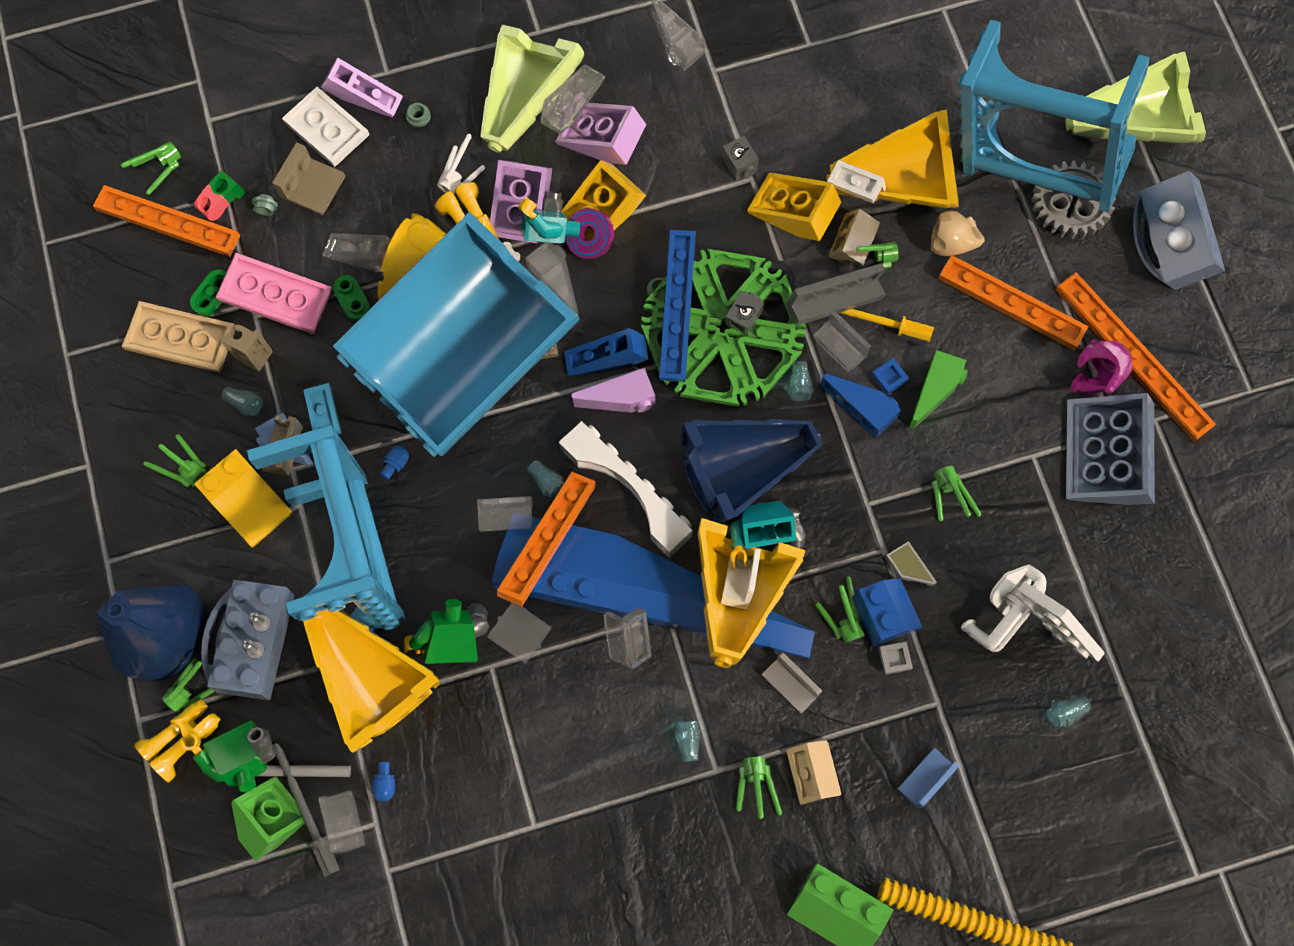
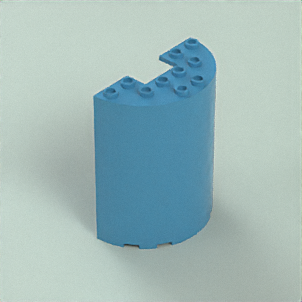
[333,212,580,457]

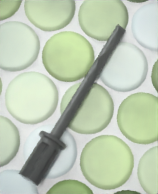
[275,743,340,877]

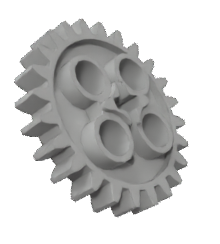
[1031,161,1116,239]

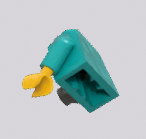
[519,191,580,243]
[730,501,806,569]

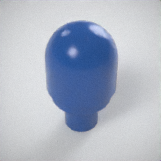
[380,446,409,480]
[372,762,395,802]

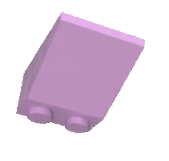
[555,102,646,165]
[490,160,552,244]

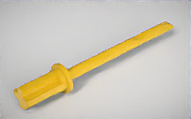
[840,309,934,342]

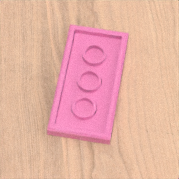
[216,253,332,335]

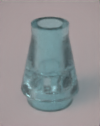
[788,361,814,402]
[222,387,263,416]
[528,461,564,498]
[1047,696,1091,729]
[673,720,701,762]

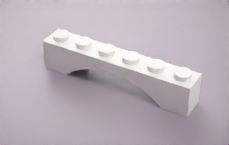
[559,421,692,558]

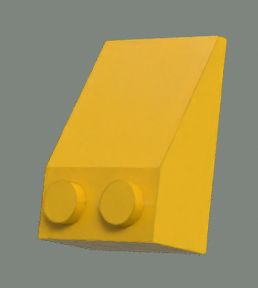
[561,160,646,241]
[747,172,841,241]
[194,449,293,548]

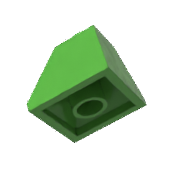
[232,776,305,861]

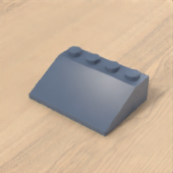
[1066,393,1155,505]

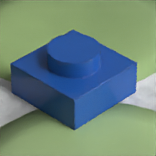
[871,358,909,395]

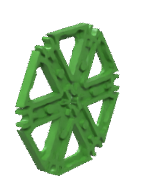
[641,249,806,407]

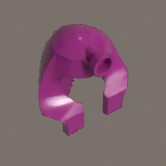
[1070,340,1132,396]

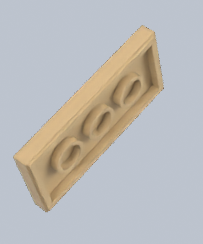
[122,301,236,373]

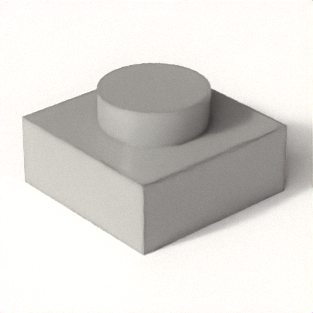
[878,642,913,675]

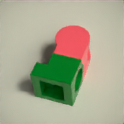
[194,170,246,221]

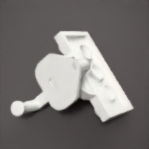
[961,565,1105,661]

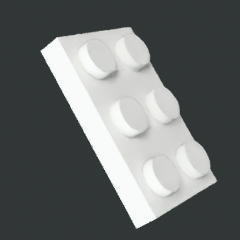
[282,87,369,167]

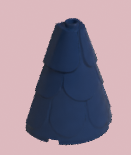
[680,419,822,523]
[97,585,207,681]

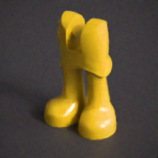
[435,182,499,239]
[134,699,220,783]

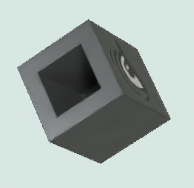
[722,136,759,181]
[725,291,764,336]

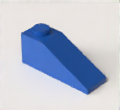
[564,328,649,376]
[820,373,901,439]

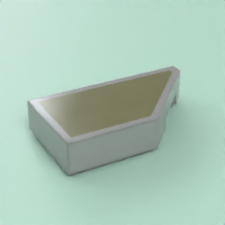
[885,541,937,586]

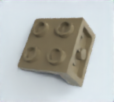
[272,142,345,215]

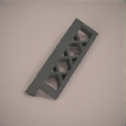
[785,263,886,326]

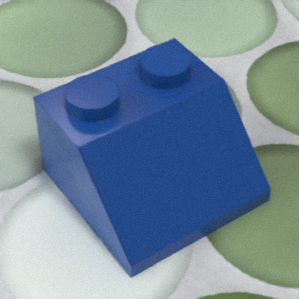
[851,578,923,647]

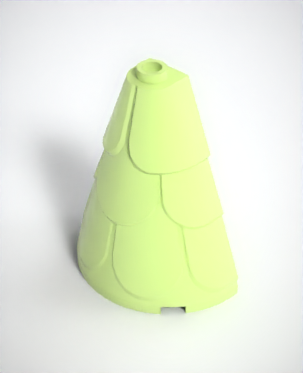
[480,25,584,153]
[1065,52,1206,143]

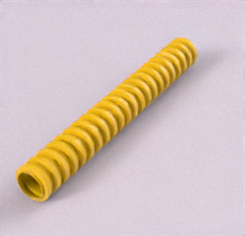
[878,877,1073,946]

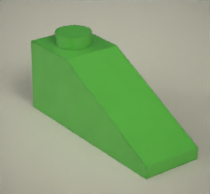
[909,350,968,429]

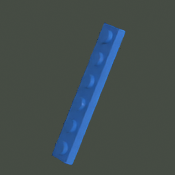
[659,230,696,382]

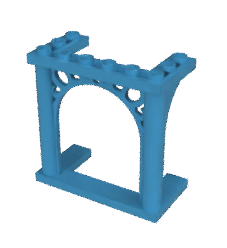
[958,20,1150,213]
[247,425,406,633]

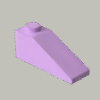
[321,58,403,117]
[571,368,655,413]

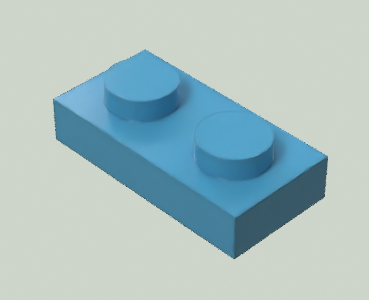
[304,383,341,434]

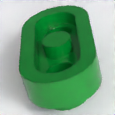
[190,270,227,317]
[333,275,371,323]

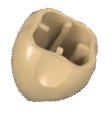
[931,210,985,256]

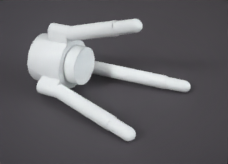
[437,134,485,194]

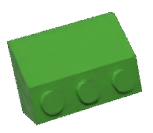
[787,863,894,946]

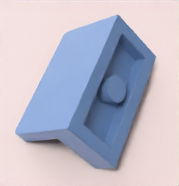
[897,748,960,809]

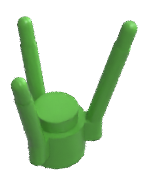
[120,141,181,195]
[856,241,899,269]
[144,434,207,487]
[931,466,981,522]
[815,577,865,643]
[162,657,215,712]
[736,757,782,819]

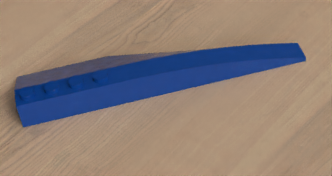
[491,513,815,659]

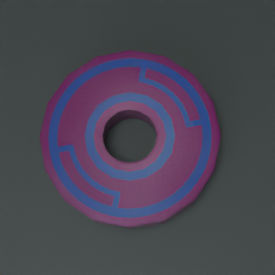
[565,208,614,259]

